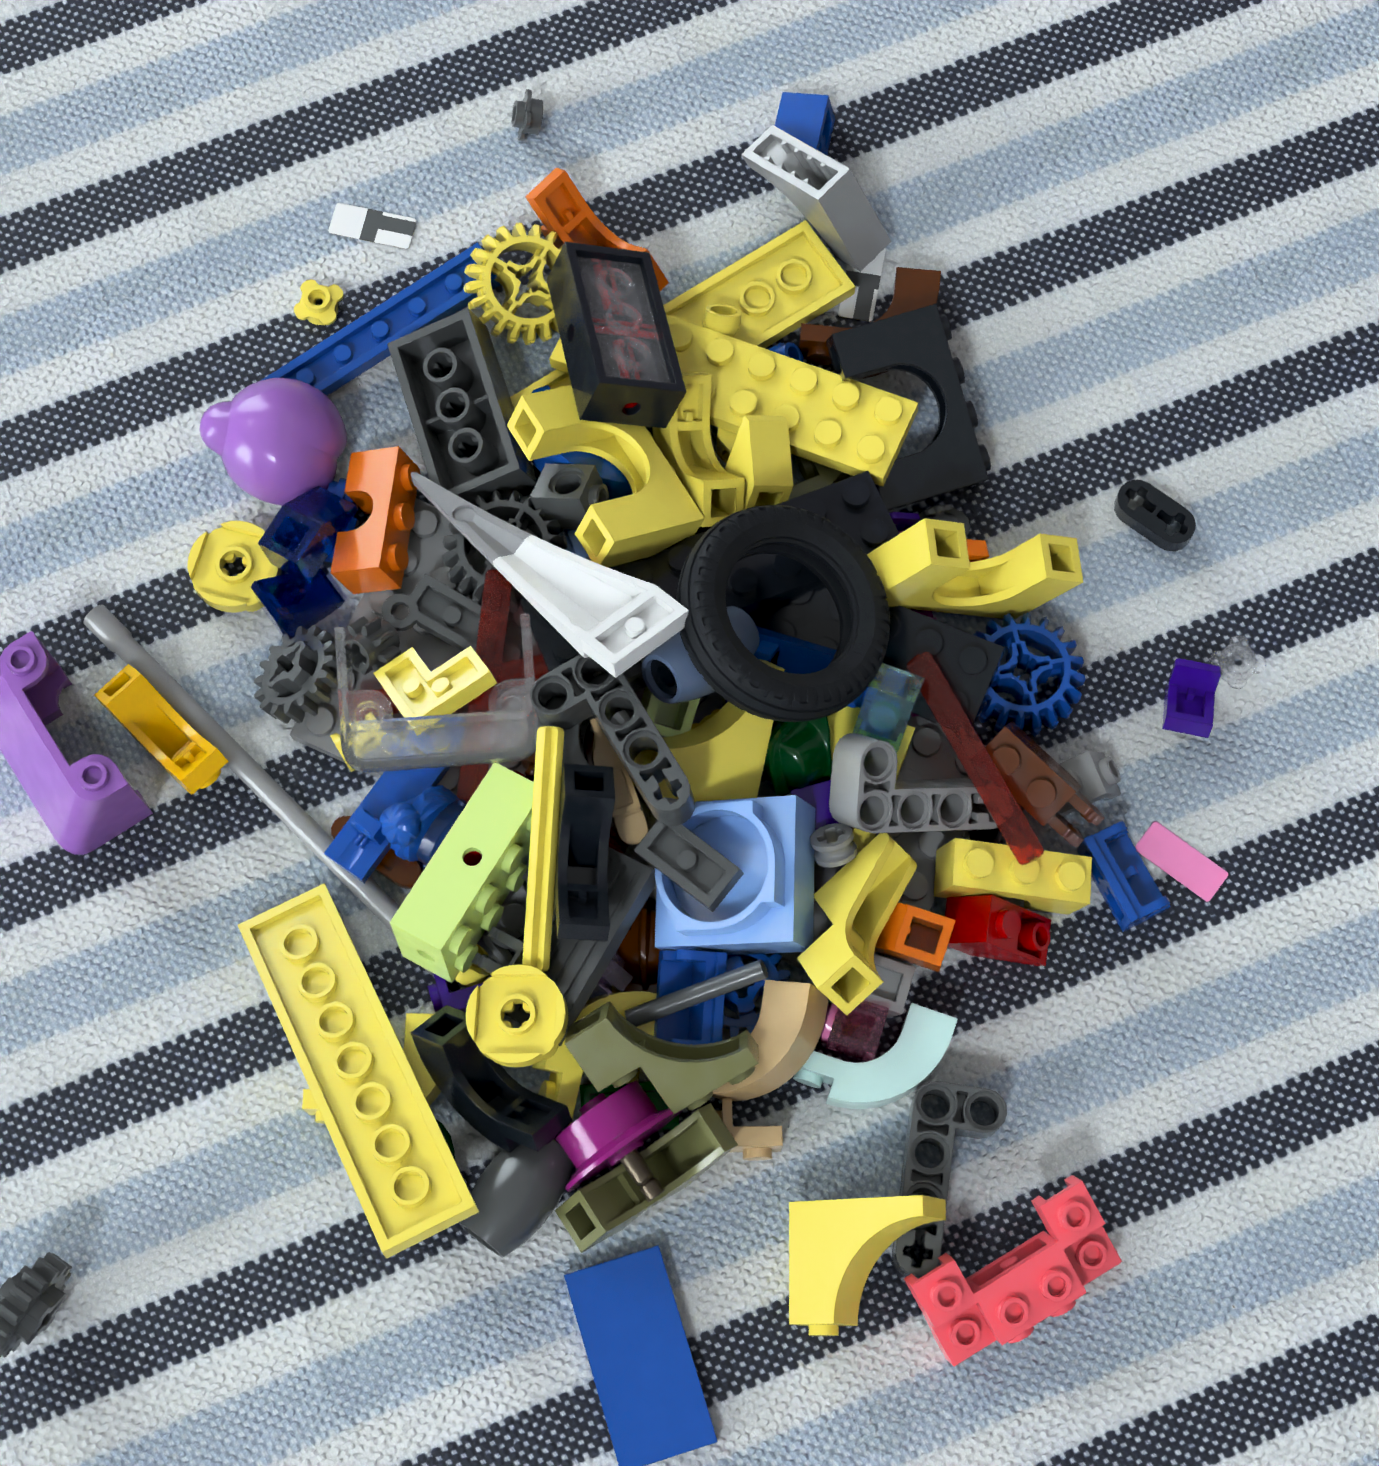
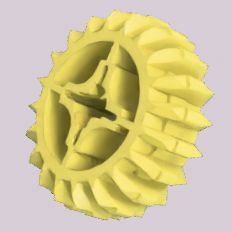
[464,223,563,345]

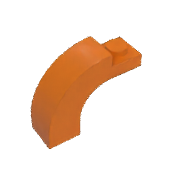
[525,168,669,291]

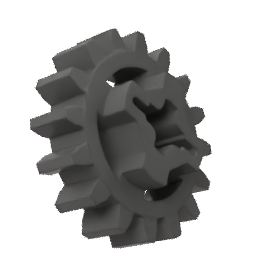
[254,625,347,724]
[0,1252,72,1358]

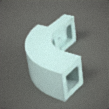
[793,1003,958,1109]

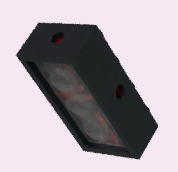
[547,242,686,428]

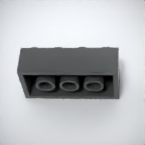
[387,308,537,506]

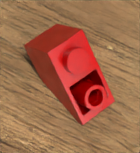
[945,895,1051,966]

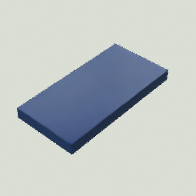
[564,1245,718,1466]

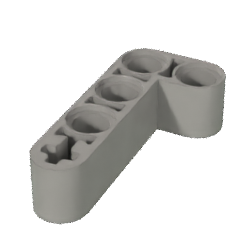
[829,733,1011,833]

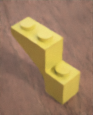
[797,833,917,1015]

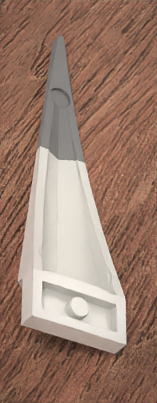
[411,472,689,678]

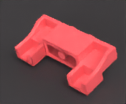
[903,1175,1122,1367]

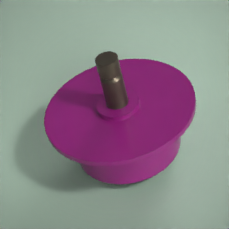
[556,1080,682,1202]

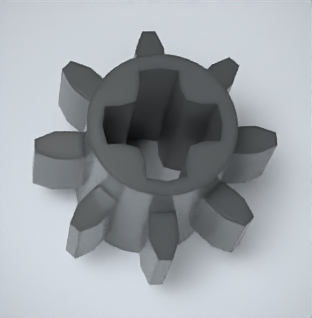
[342,616,401,675]

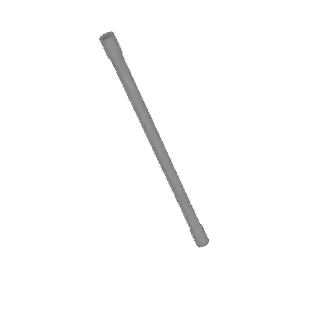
[83,605,433,975]

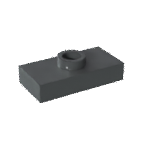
[634,820,744,912]

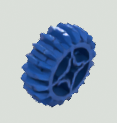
[973,612,1085,736]

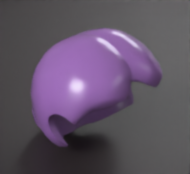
[199,378,347,507]

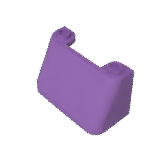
[0,631,153,855]

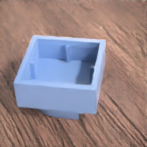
[655,795,815,955]

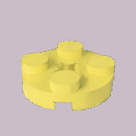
[187,521,282,613]
[466,964,568,1067]

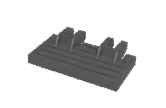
[472,847,656,1046]

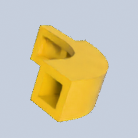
[94,664,229,795]

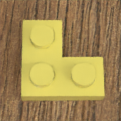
[373,646,497,737]

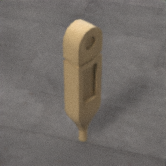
[590,718,648,845]

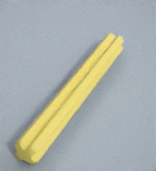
[522,726,564,972]

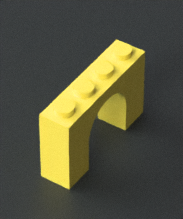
[507,385,705,568]
[867,518,1083,620]

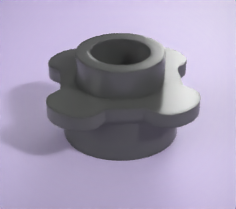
[511,89,543,141]

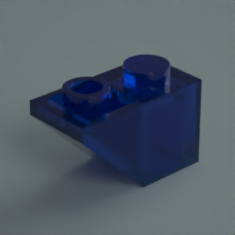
[258,486,358,584]

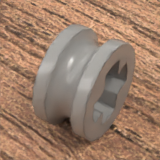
[810,823,858,868]

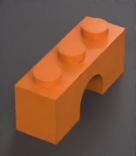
[330,446,421,594]

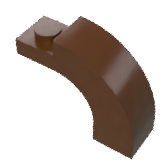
[799,267,941,379]

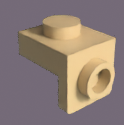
[715,1098,783,1161]

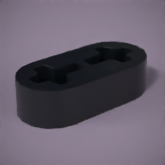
[1114,480,1196,551]

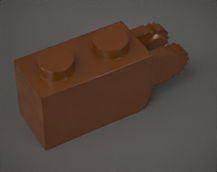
[973,721,1105,847]

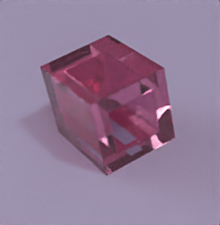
[826,1001,889,1061]

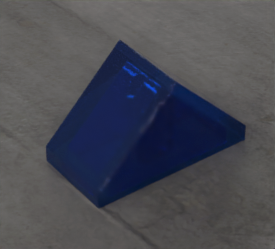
[251,567,345,638]

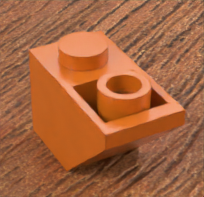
[875,903,956,972]

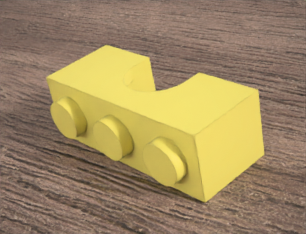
[934,838,1092,915]

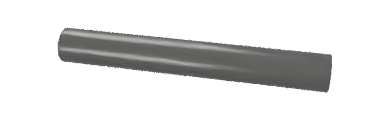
[625,959,768,1027]

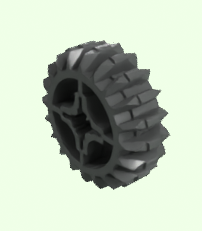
[442,489,567,614]

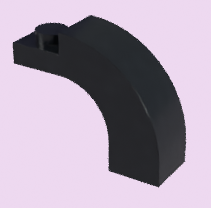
[553,764,615,941]
[411,1005,572,1153]

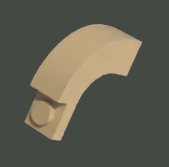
[712,980,829,1101]

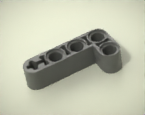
[530,654,695,826]
[892,1081,1007,1278]

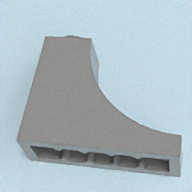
[741,125,892,272]

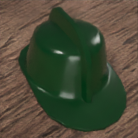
[762,716,832,796]

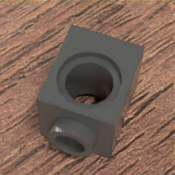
[530,463,609,530]

